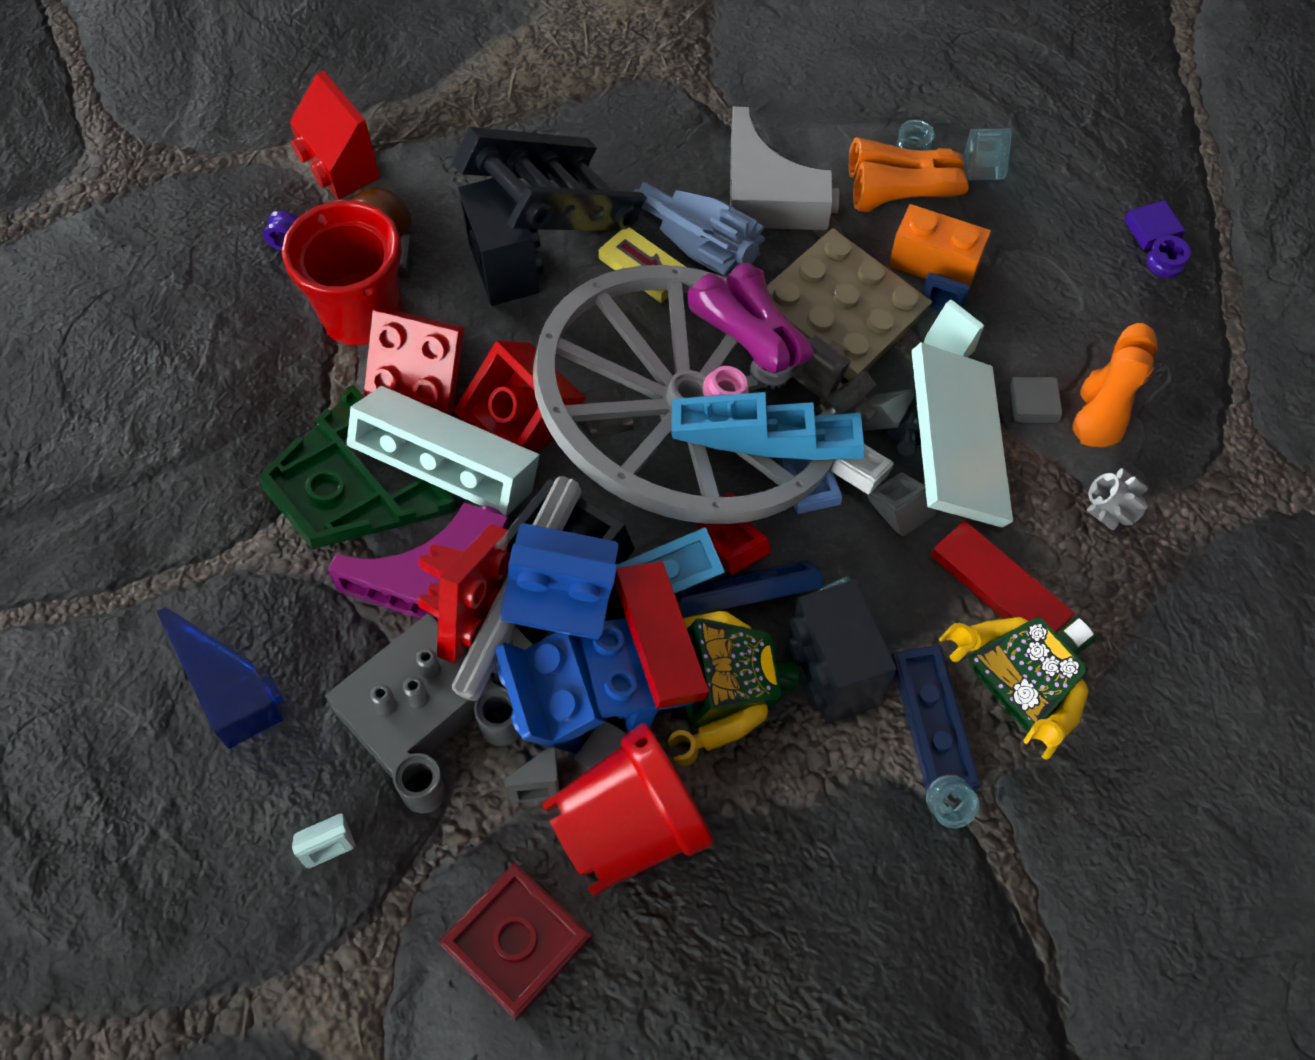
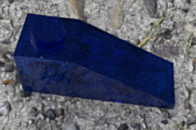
[156,607,284,749]

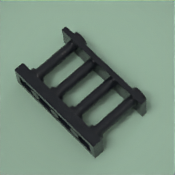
[452,127,647,231]

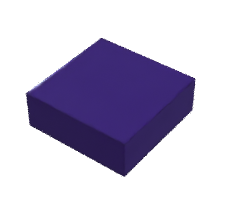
[1124,200,1185,250]

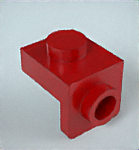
[695,492,771,575]

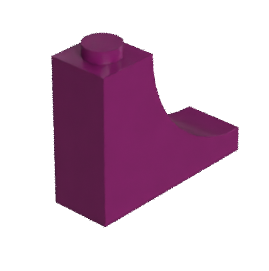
[328,503,510,622]

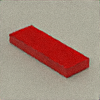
[930,520,1074,633]
[614,561,709,709]

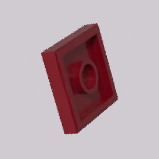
[438,862,592,1021]

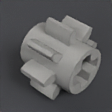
[1087,468,1149,530]

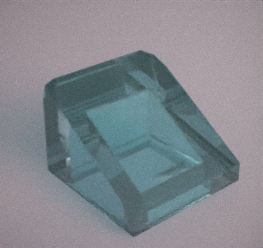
[963,128,1012,180]

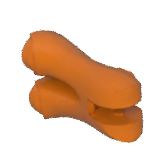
[848,137,969,212]
[1072,323,1158,447]

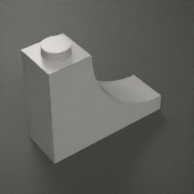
[730,106,839,230]

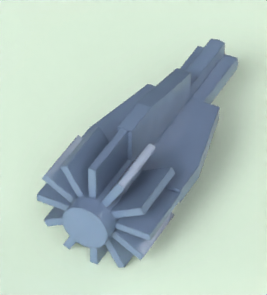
[633,182,765,277]

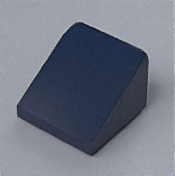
[922,272,970,311]

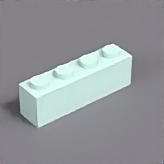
[347,386,540,516]

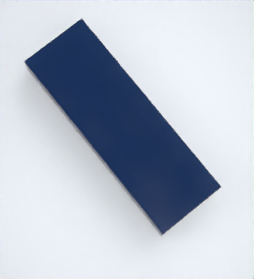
[675,560,824,618]
[892,645,981,798]

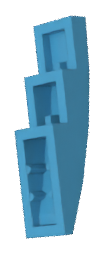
[671,392,864,460]

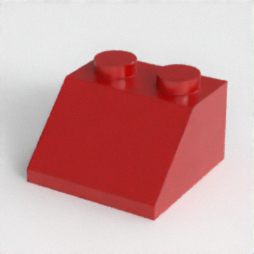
[290,70,380,200]
[453,341,586,453]

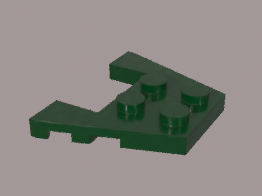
[259,385,455,549]

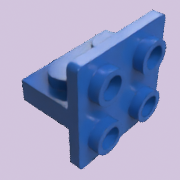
[500,523,618,640]
[577,618,696,733]
[495,632,606,753]

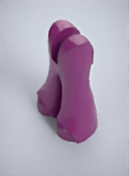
[688,262,813,374]

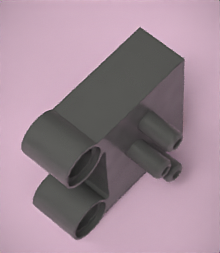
[325,613,520,814]

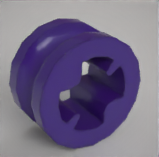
[263,211,298,251]
[1146,235,1191,278]

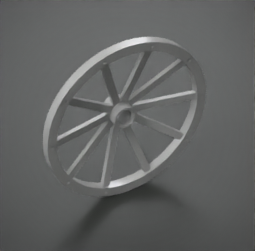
[533,265,847,524]

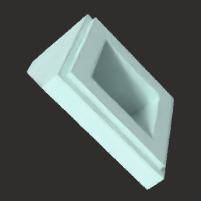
[924,300,984,358]
[292,813,356,869]

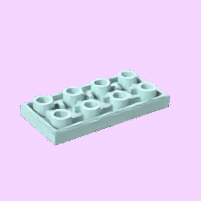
[912,342,1013,528]

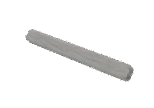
[452,476,581,701]

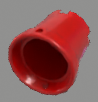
[281,200,403,345]
[542,723,714,897]

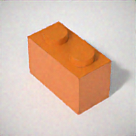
[888,204,991,290]

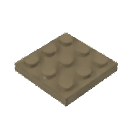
[767,228,933,384]

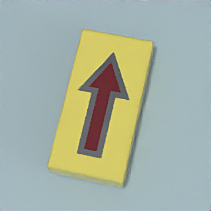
[598,227,686,303]

